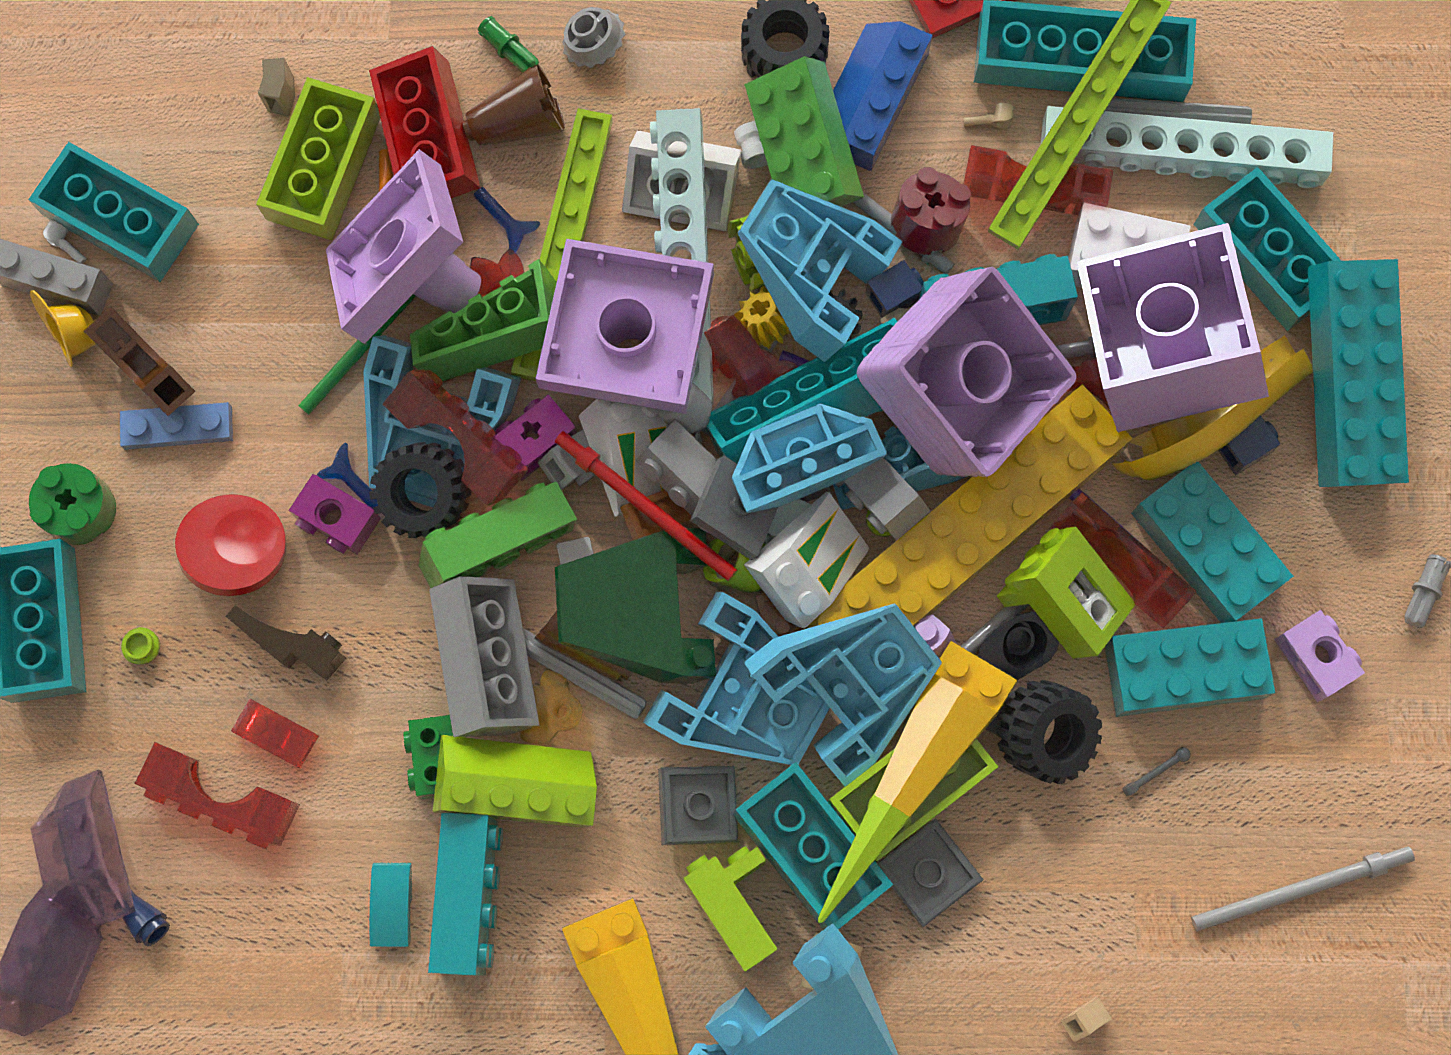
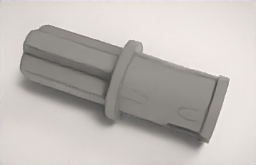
[1404,554,1451,628]

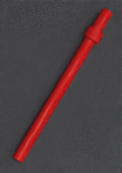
[555,431,738,582]

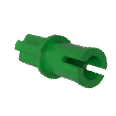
[478,16,539,73]

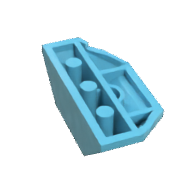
[731,404,887,513]

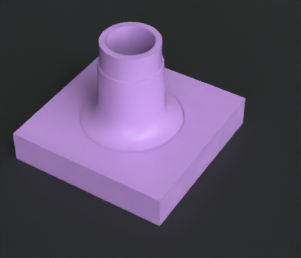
[326,149,481,344]
[536,239,714,414]

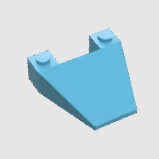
[738,179,902,362]
[363,335,521,507]
[643,592,830,765]
[744,603,942,787]
[705,923,898,1055]

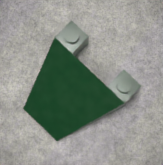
[555,528,716,684]

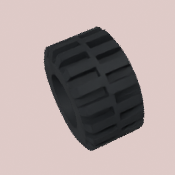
[741,0,830,78]
[369,442,472,539]
[996,680,1102,784]

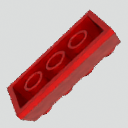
[369,46,481,199]

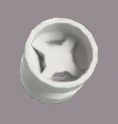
[734,121,768,169]

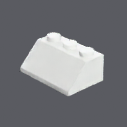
[622,131,741,231]

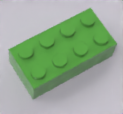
[744,56,864,207]

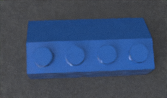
[833,21,933,171]

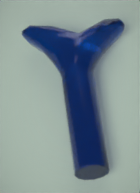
[474,187,540,256]
[317,443,378,509]

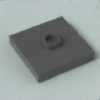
[690,456,778,560]
[658,766,738,846]
[878,818,984,928]

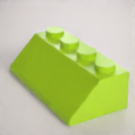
[433,735,597,828]

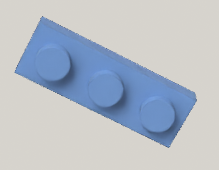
[120,402,233,450]

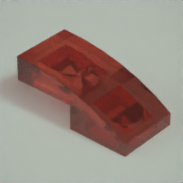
[704,315,777,396]
[231,699,319,769]

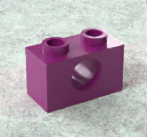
[288,474,381,555]

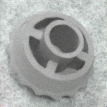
[562,7,626,68]

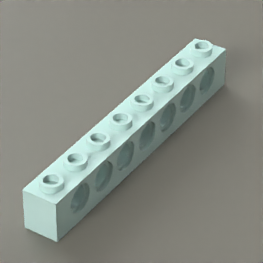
[1041,106,1333,188]
[650,108,714,404]

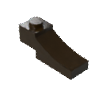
[225,605,346,681]

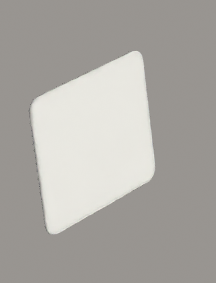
[557,537,593,565]

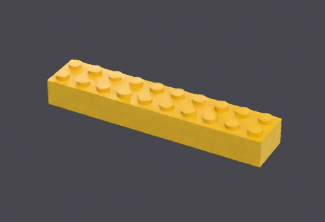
[803,384,1133,630]

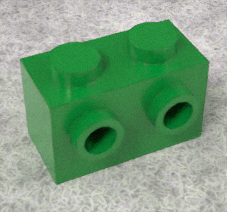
[403,715,453,799]

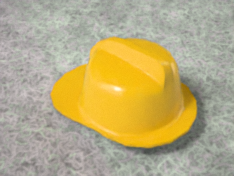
[30,290,96,367]

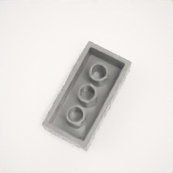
[429,577,539,737]

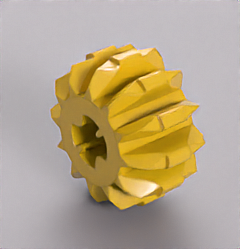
[734,286,791,349]

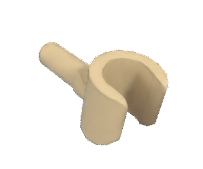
[963,103,1014,130]

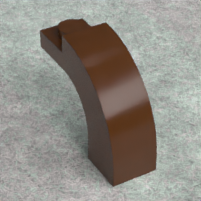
[83,306,196,416]

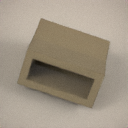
[258,58,295,116]

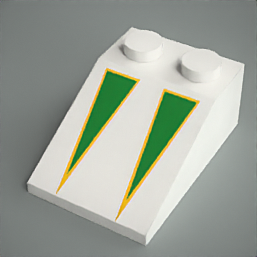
[579,399,669,517]
[744,492,870,629]

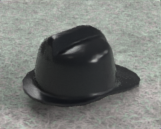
[978,611,1059,681]

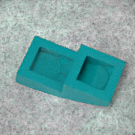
[369,863,412,947]

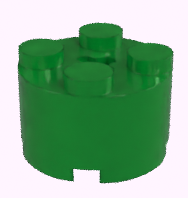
[29,463,116,545]

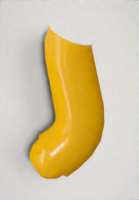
[1112,335,1313,480]

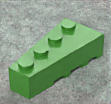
[410,259,556,385]
[418,481,577,588]

